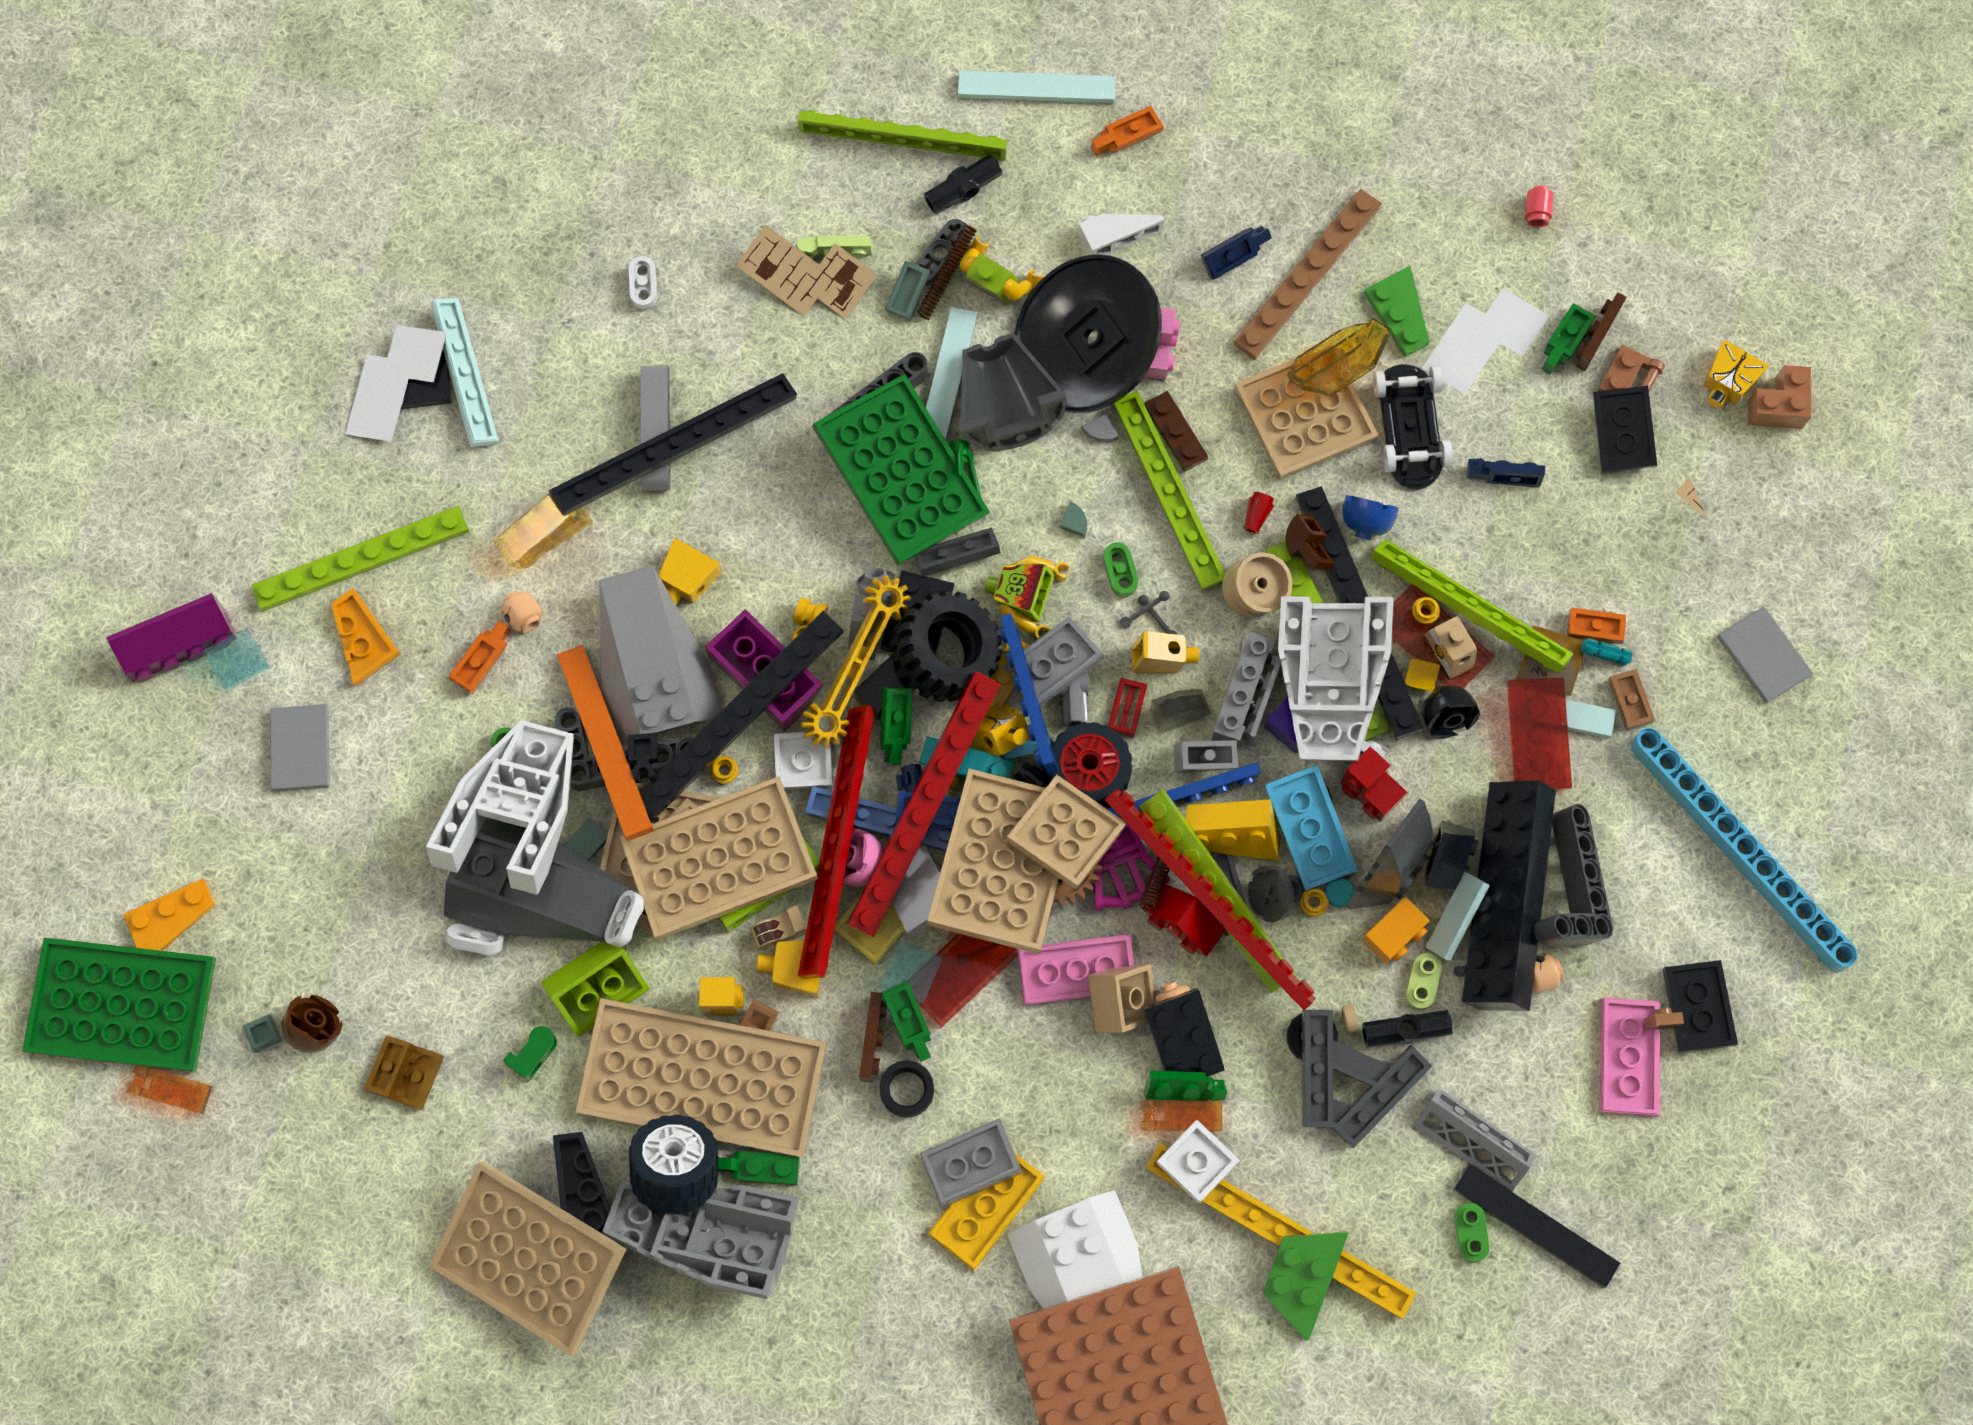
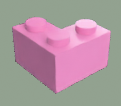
[1144,308,1180,380]

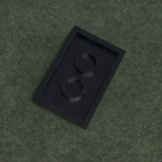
[1592,386,1657,473]
[881,570,955,657]
[1662,960,1738,1053]
[1143,988,1225,1077]

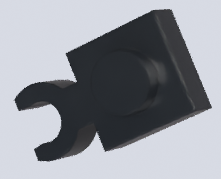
[628,733,659,783]

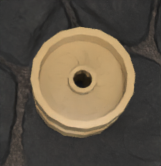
[1222,552,1293,618]

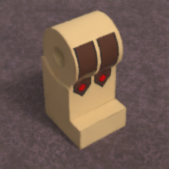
[750,905,806,950]

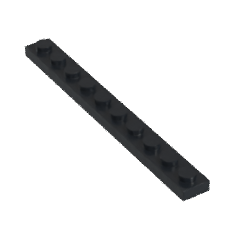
[549,373,797,517]
[1296,486,1423,740]
[639,611,844,823]

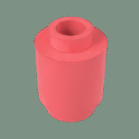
[1525,186,1554,227]

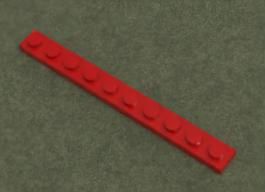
[847,671,1001,937]
[798,705,875,979]
[1105,789,1316,1011]

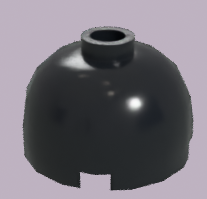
[1422,686,1480,739]

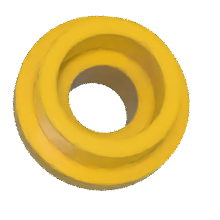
[1412,597,1440,624]
[710,756,739,784]
[1300,888,1329,917]

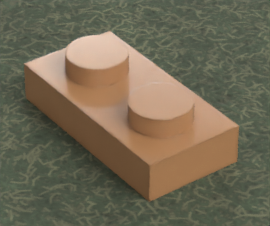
[1608,669,1655,731]

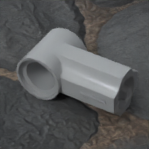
[1060,672,1088,727]

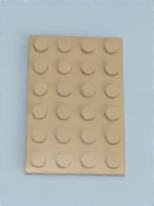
[927,769,1059,954]
[619,776,818,941]
[429,1162,626,1356]

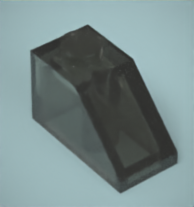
[1150,689,1212,734]

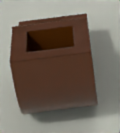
[1286,514,1335,571]

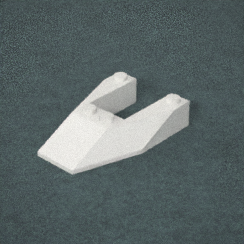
[426,720,574,895]

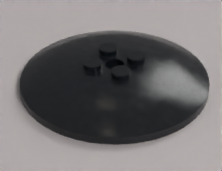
[1015,254,1162,413]

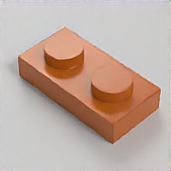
[1567,607,1626,644]

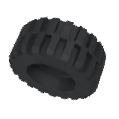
[890,590,1002,702]

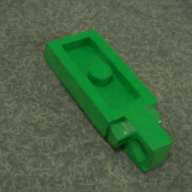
[1542,303,1596,374]
[880,687,913,765]
[881,980,931,1062]
[1144,1070,1227,1102]
[718,1151,800,1185]

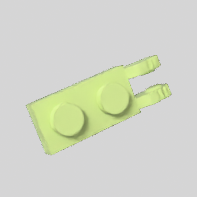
[796,236,872,260]

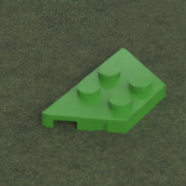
[1263,1231,1349,1341]

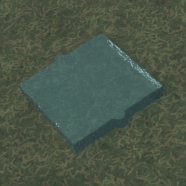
[203,628,270,691]
[880,940,943,1004]

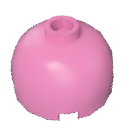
[843,829,884,887]

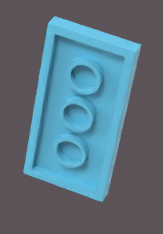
[1264,765,1358,891]

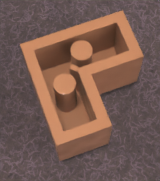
[1748,365,1811,429]

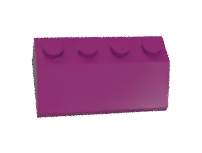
[106,593,237,682]
[705,609,823,731]

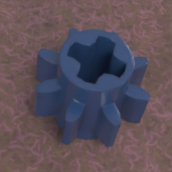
[896,764,924,792]

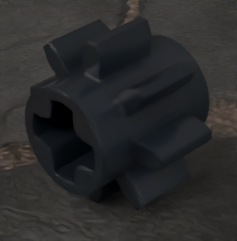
[1014,761,1048,787]

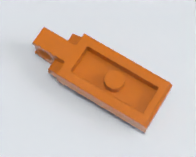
[1091,106,1164,156]
[448,620,511,695]

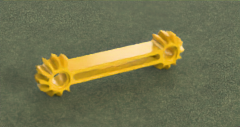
[800,575,911,748]

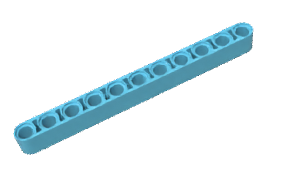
[1631,728,1858,972]

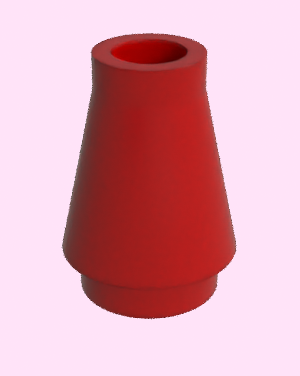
[1243,491,1274,534]

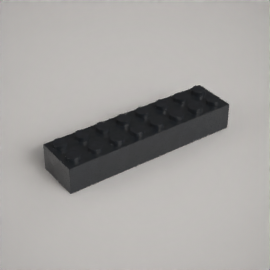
[1462,780,1556,1011]

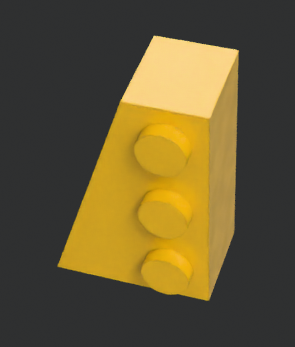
[1185,799,1280,861]

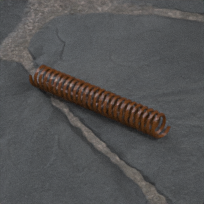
[917,223,977,320]
[1139,856,1170,913]

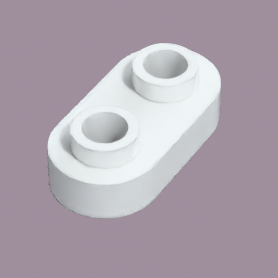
[628,256,657,309]
[604,890,644,948]
[446,923,504,956]

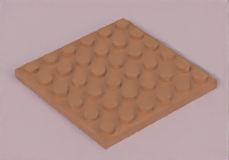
[1009,1266,1228,1425]

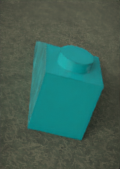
[919,736,1014,780]

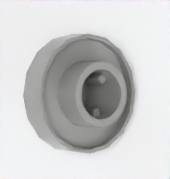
[857,568,897,600]

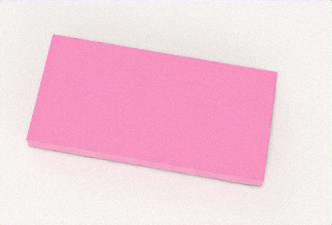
[1017,934,1134,1005]
[1600,997,1660,1117]

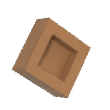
[740,999,779,1031]
[1644,1008,1684,1030]

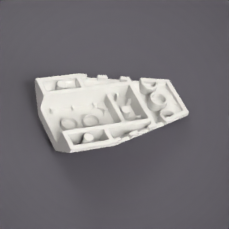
[1278,596,1394,762]
[1007,1190,1143,1309]

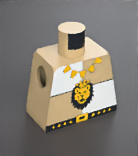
[1423,616,1477,680]

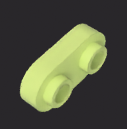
[1405,953,1442,1010]

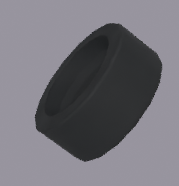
[879,1060,934,1118]

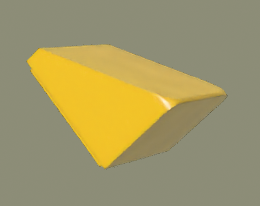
[1405,658,1441,691]

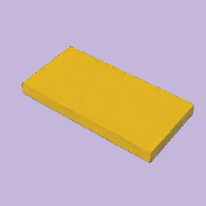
[928,1153,1045,1271]

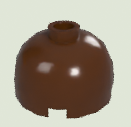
[281,995,343,1054]

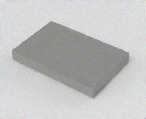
[1717,607,1813,704]
[1004,616,1104,707]
[270,704,330,791]
[892,845,941,938]
[920,1118,1023,1208]

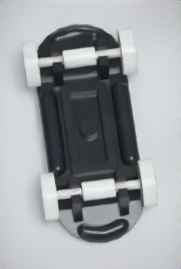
[1373,364,1453,490]

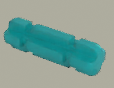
[1581,638,1633,666]

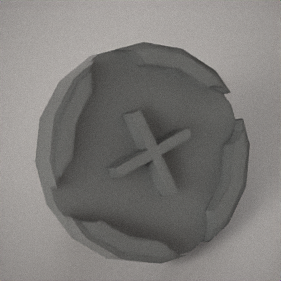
[1248,865,1303,922]

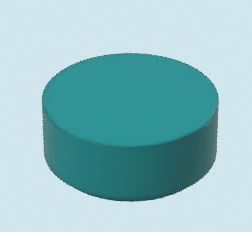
[1325,878,1354,908]

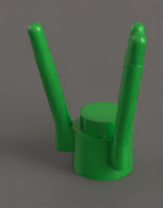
[949,439,981,497]

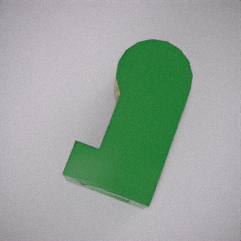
[503,1026,557,1082]

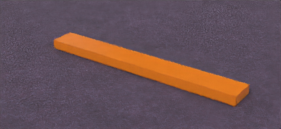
[557,645,654,841]

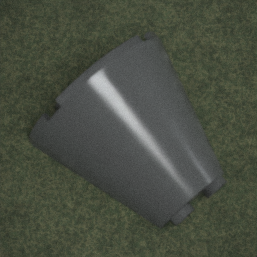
[961,333,1067,450]

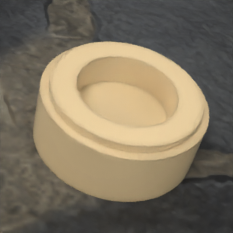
[1342,1004,1358,1034]

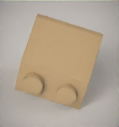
[1088,964,1156,1033]

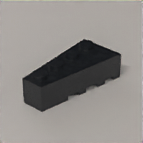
[553,1132,625,1248]

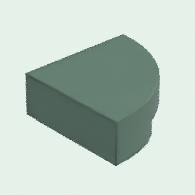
[1060,501,1087,538]

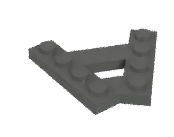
[1302,1010,1432,1148]

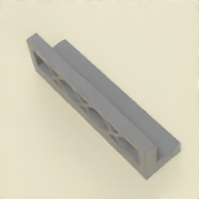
[1414,1088,1536,1192]

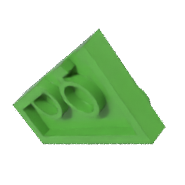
[1364,266,1429,357]

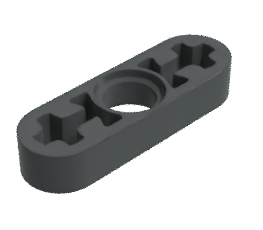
[915,219,967,286]

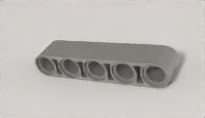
[640,365,671,491]

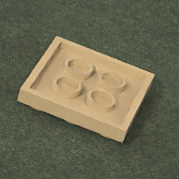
[1006,775,1127,890]

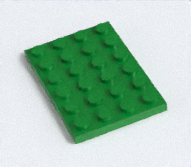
[812,374,990,566]
[22,938,216,1072]

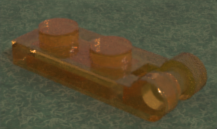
[126,1065,213,1114]
[1141,1100,1223,1132]

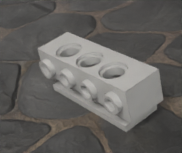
[1211,631,1281,750]

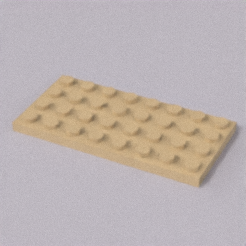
[576,998,827,1158]

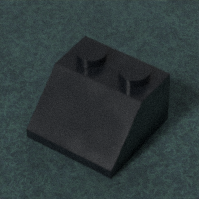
[1425,820,1479,889]

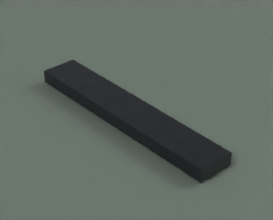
[1453,1164,1621,1288]

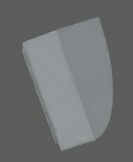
[1082,414,1119,442]

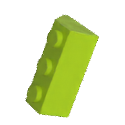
[541,942,650,1037]

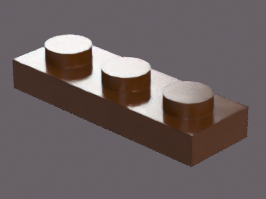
[1576,292,1627,371]
[1144,391,1208,472]
[859,992,887,1083]

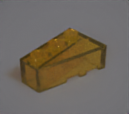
[493,494,593,570]

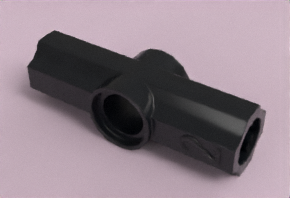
[924,154,1002,215]
[1362,1010,1453,1048]

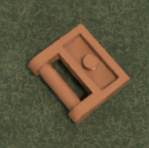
[1598,345,1665,391]

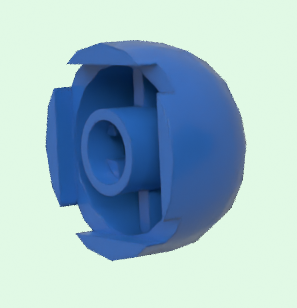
[1342,495,1399,540]

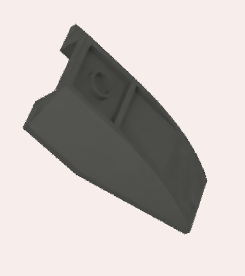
[444,817,631,942]

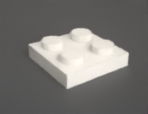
[774,731,833,790]
[1156,1120,1240,1204]

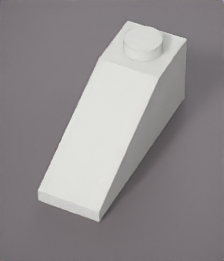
[1078,214,1164,255]

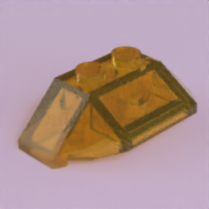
[1287,318,1391,396]

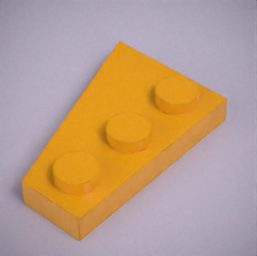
[331,588,401,686]
[123,878,216,951]

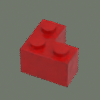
[1340,746,1407,822]
[1143,883,1226,957]

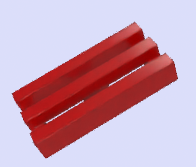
[1108,678,1147,738]

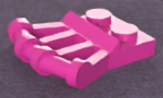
[1094,824,1171,911]

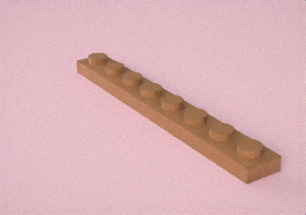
[1234,189,1382,360]

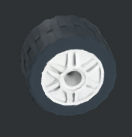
[629,1114,718,1215]

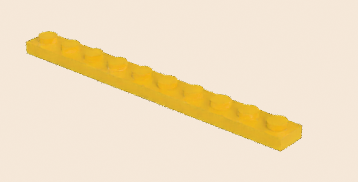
[1145,1143,1417,1320]

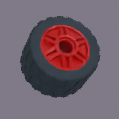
[1046,722,1132,809]

